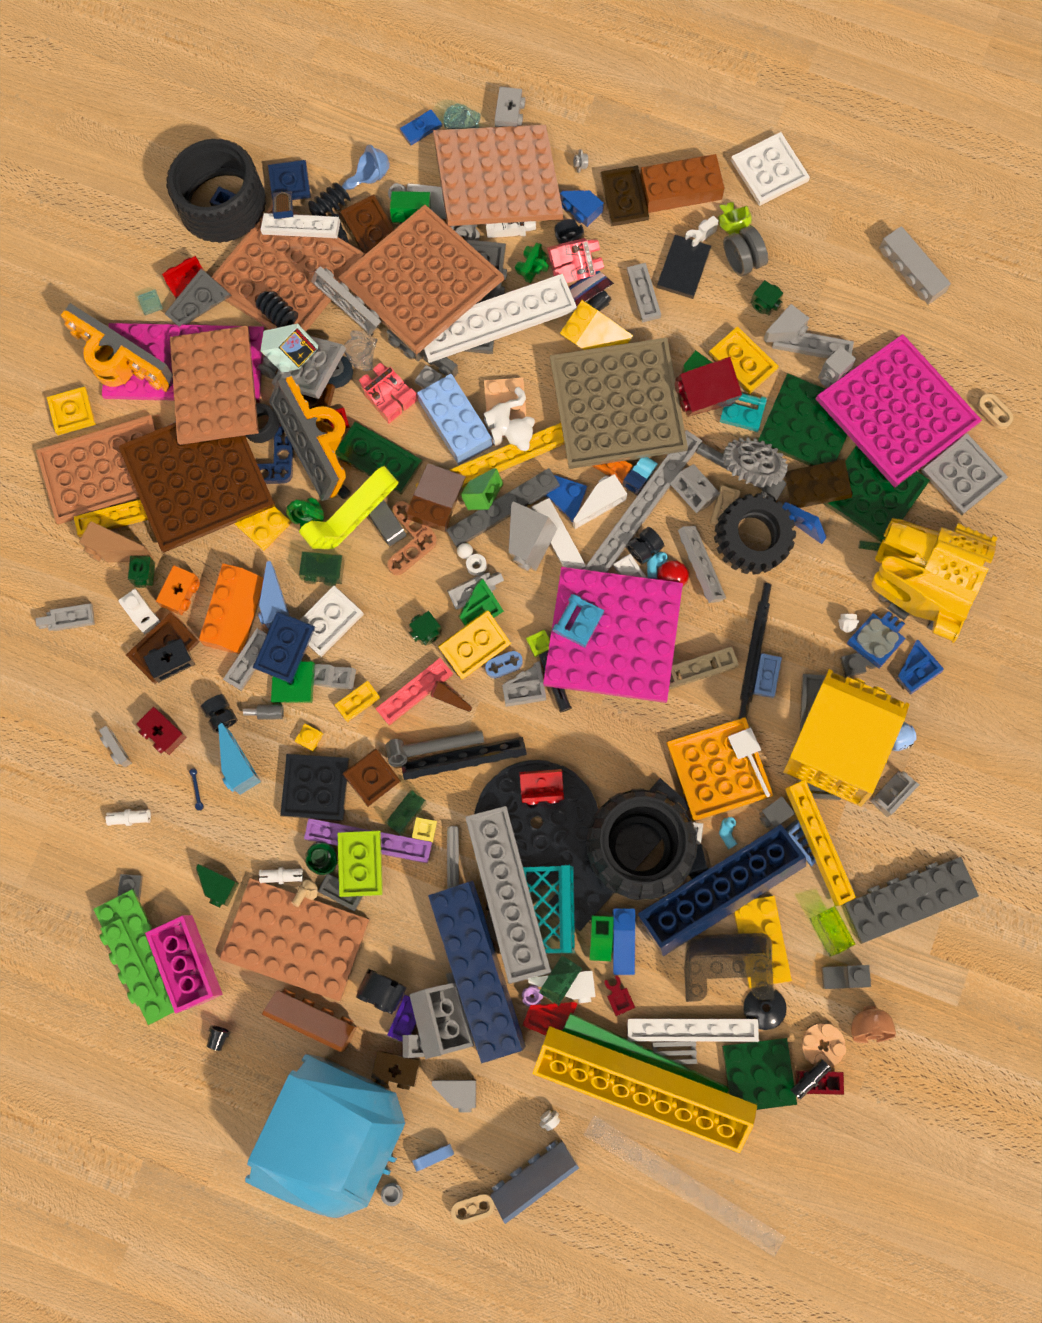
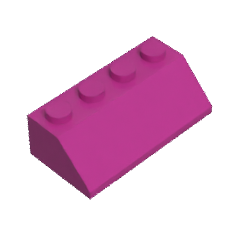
[145,915,223,1014]

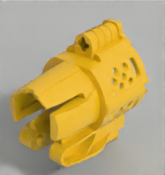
[871,518,998,643]

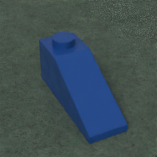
[612,909,635,975]

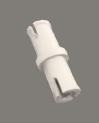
[106,809,151,826]
[259,867,303,884]

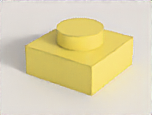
[412,817,437,843]

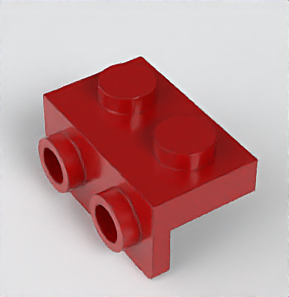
[162,256,203,299]
[520,769,564,805]

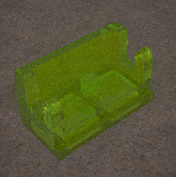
[809,906,856,957]

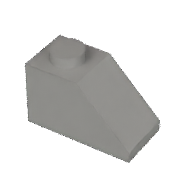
[764,304,809,342]
[432,1080,476,1112]

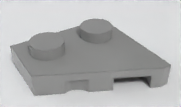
[502,661,546,707]

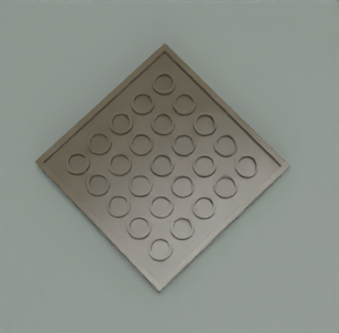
[550,338,688,469]

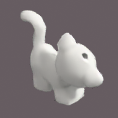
[484,387,535,451]

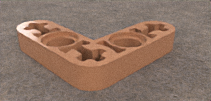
[388,501,437,576]

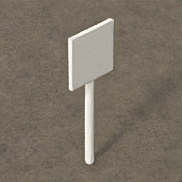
[728,728,770,797]

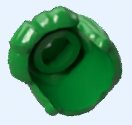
[286,497,324,529]

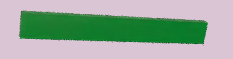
[562,1013,729,1093]

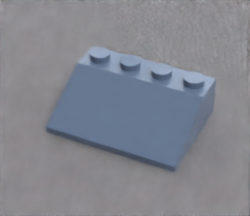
[490,1140,579,1224]

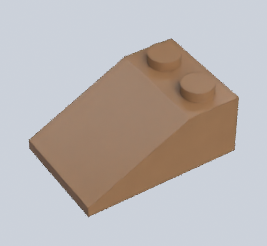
[79,522,154,563]

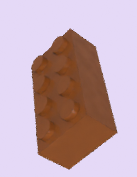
[640,154,725,213]

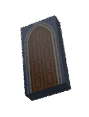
[273,191,293,219]

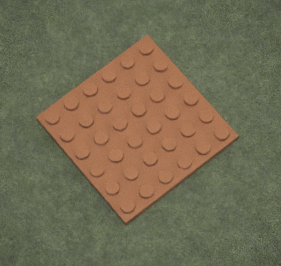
[433,125,564,226]
[212,204,365,332]
[338,205,504,355]

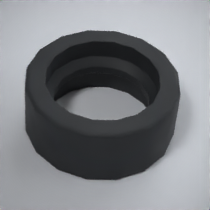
[245,403,280,443]

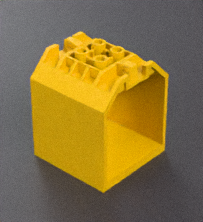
[783,669,910,807]

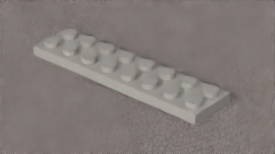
[465,806,551,984]

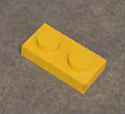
[335,681,380,722]

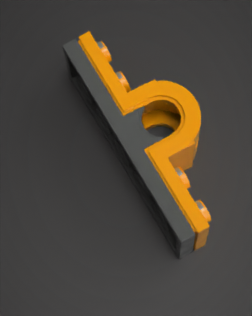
[61,303,173,392]
[269,376,346,501]

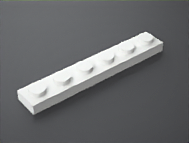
[627,1019,759,1042]

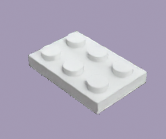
[300,586,364,657]

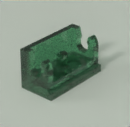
[385,790,427,836]
[538,956,582,1006]

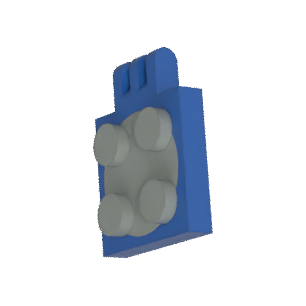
[847,611,906,669]

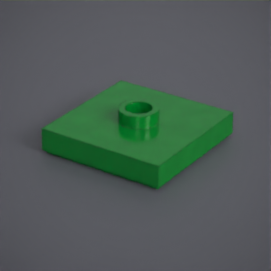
[271,661,315,703]

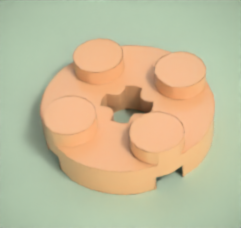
[801,1023,846,1067]

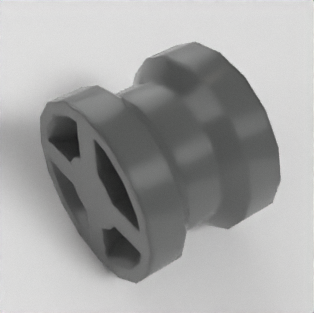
[257,355,278,379]

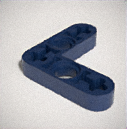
[258,426,293,484]

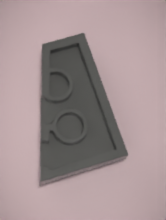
[165,269,232,326]

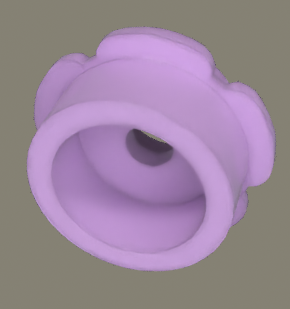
[522,985,543,1006]

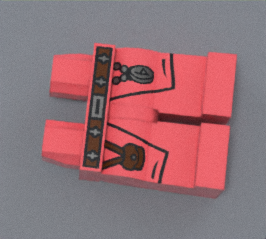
[547,238,604,283]
[359,363,418,424]

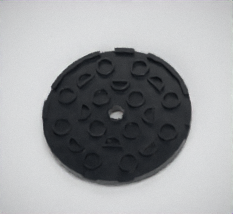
[474,760,598,886]

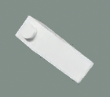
[573,474,627,529]
[528,971,595,1003]

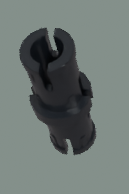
[790,1058,831,1100]

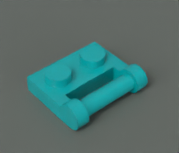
[720,393,767,432]

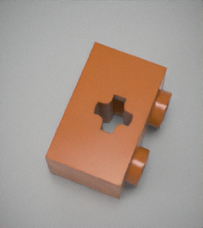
[156,565,200,616]

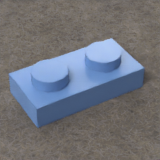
[753,653,782,698]

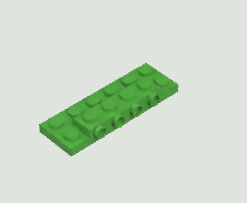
[93,889,174,1025]

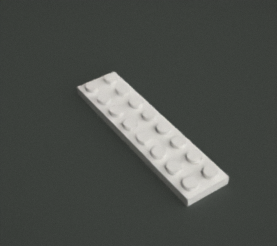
[424,274,577,363]

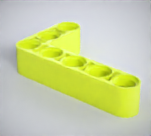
[299,466,398,549]

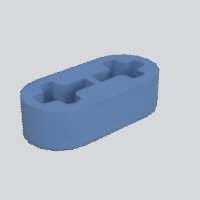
[485,651,523,679]
[412,1144,454,1172]

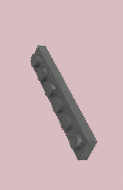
[446,468,560,548]

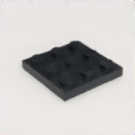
[280,754,350,821]

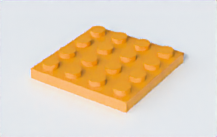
[666,717,773,822]

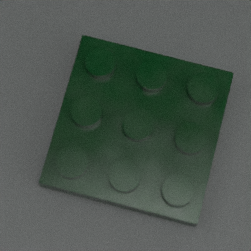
[722,1038,797,1110]

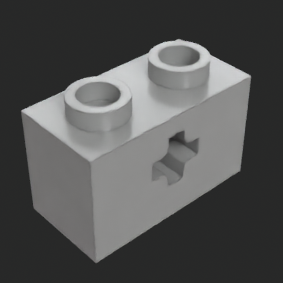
[495,87,525,127]
[818,346,856,387]
[670,464,720,513]

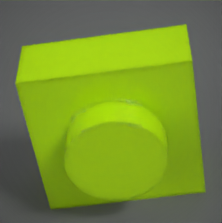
[526,630,550,658]

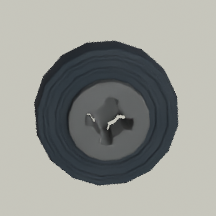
[327,356,353,388]

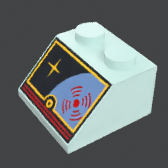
[261,324,318,372]

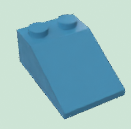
[218,723,261,795]

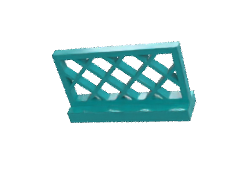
[523,865,575,954]

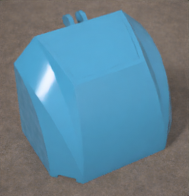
[245,1054,406,1218]

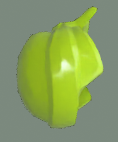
[718,202,752,235]

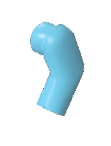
[647,552,668,579]
[719,817,737,849]

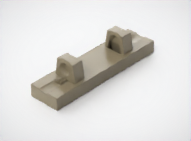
[669,646,739,690]

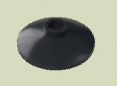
[743,986,787,1030]

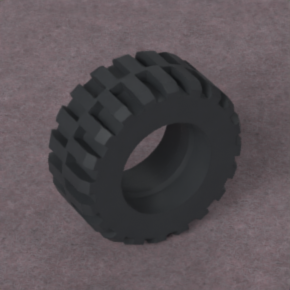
[714,493,796,575]

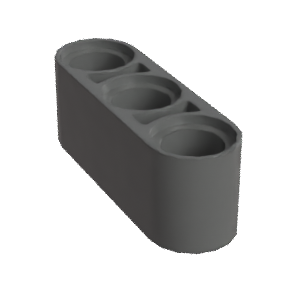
[368,500,407,547]

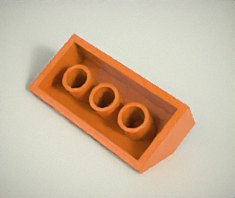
[199,563,264,654]

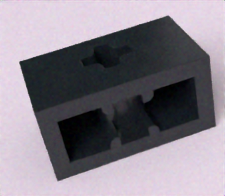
[143,639,196,683]

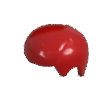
[657,560,689,586]

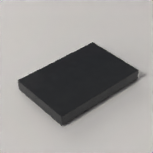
[657,235,711,299]

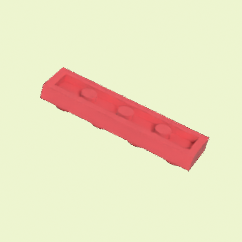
[376,658,453,726]

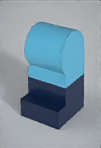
[623,457,658,496]

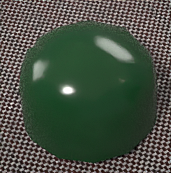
[305,842,338,875]

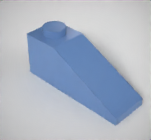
[258,561,290,629]

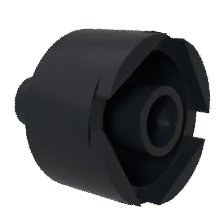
[356,968,407,1014]

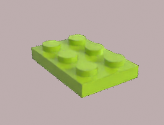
[338,831,383,897]

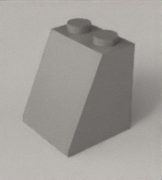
[509,501,557,571]

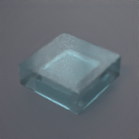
[137,289,163,315]

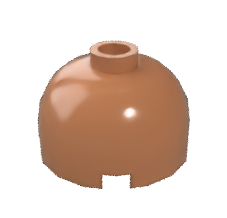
[851,1006,896,1043]

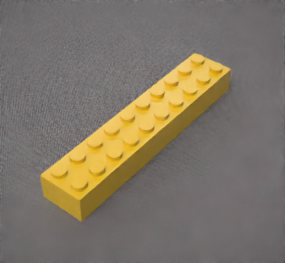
[532,1026,757,1153]

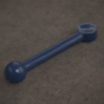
[189,768,204,811]

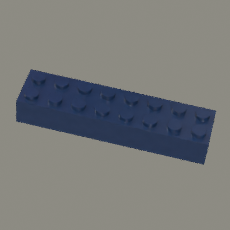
[638,824,806,956]
[428,881,526,1064]

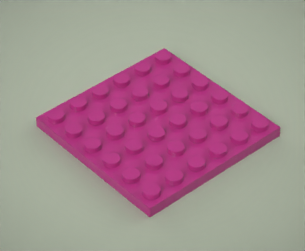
[816,334,982,487]
[543,567,683,703]

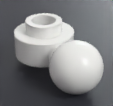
[457,543,487,576]

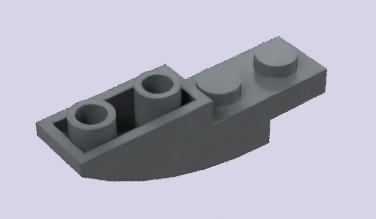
[386,329,458,378]

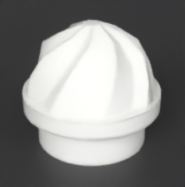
[838,614,859,633]

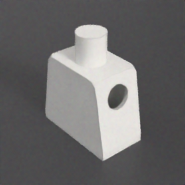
[118,589,161,634]

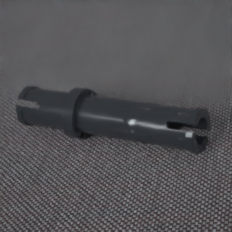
[539,651,572,713]

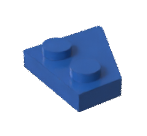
[545,475,587,522]
[782,502,826,544]
[897,640,944,695]

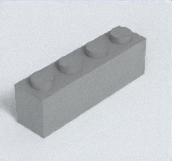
[879,226,951,305]

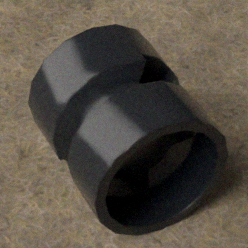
[626,527,665,565]
[200,694,238,733]

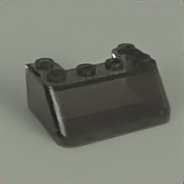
[684,933,776,1002]

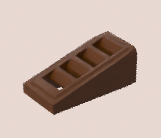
[430,681,472,712]

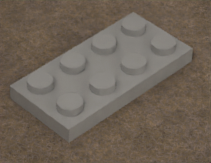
[311,266,381,335]

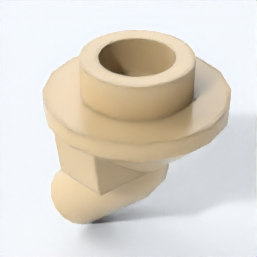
[291,879,318,907]

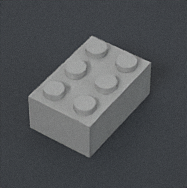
[409,982,474,1059]

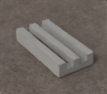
[652,1041,697,1064]

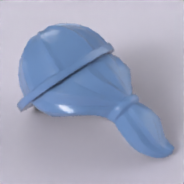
[342,144,390,190]

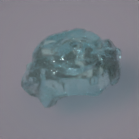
[443,103,481,130]

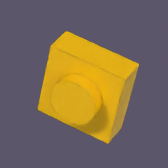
[295,724,324,752]

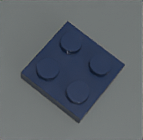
[268,160,311,200]

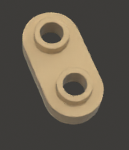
[977,394,1013,429]
[451,1194,495,1225]

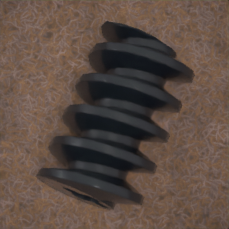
[308,182,351,216]
[255,291,299,328]

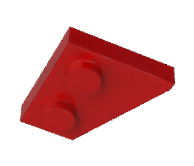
[522,1002,578,1036]

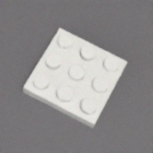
[731,132,810,206]

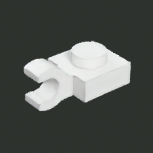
[685,216,719,247]

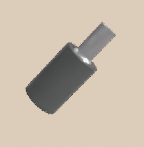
[243,704,284,720]

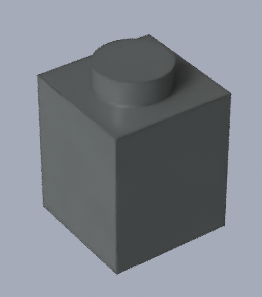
[759,797,795,830]

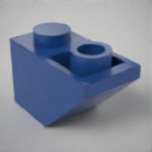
[560,190,604,227]

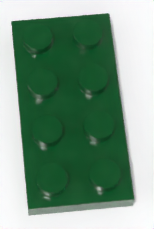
[335,422,423,495]

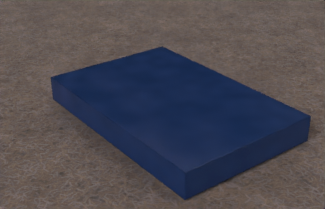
[253,611,316,684]

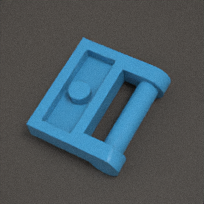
[552,594,604,648]

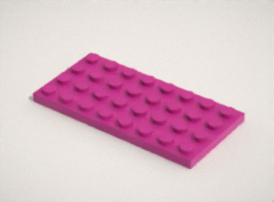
[102,323,265,403]

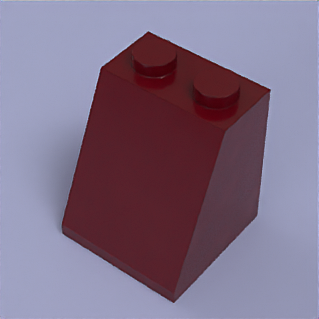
[675,357,742,417]

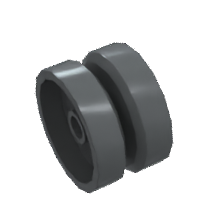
[723,225,768,277]

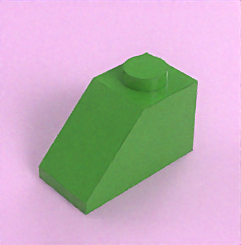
[461,468,503,510]

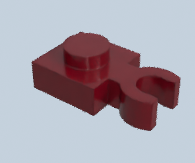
[604,975,636,1017]

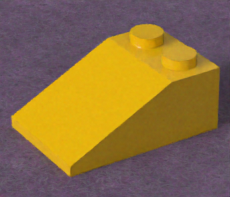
[560,300,633,350]

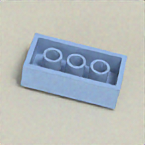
[417,374,492,465]

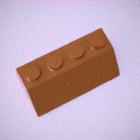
[262,988,357,1052]

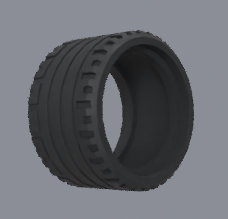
[166,138,266,243]

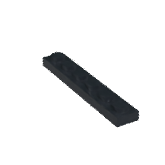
[402,737,527,780]

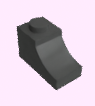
[821,965,871,989]

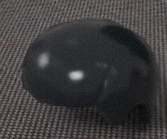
[554,219,585,244]

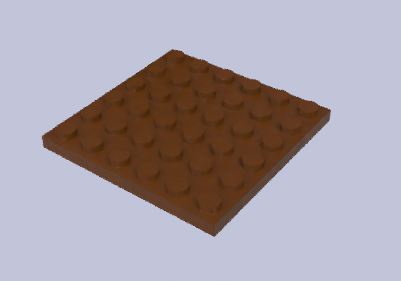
[118,422,275,553]

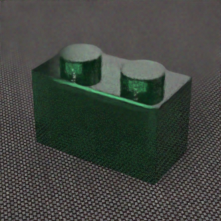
[299,551,345,586]

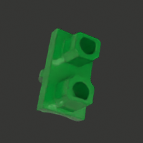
[515,242,549,283]

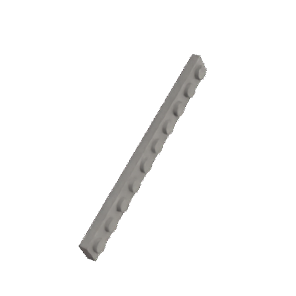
[583,430,702,573]

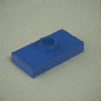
[400,109,442,146]

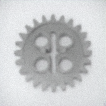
[722,437,788,487]

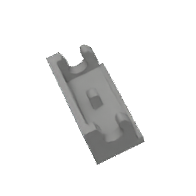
[870,771,920,817]

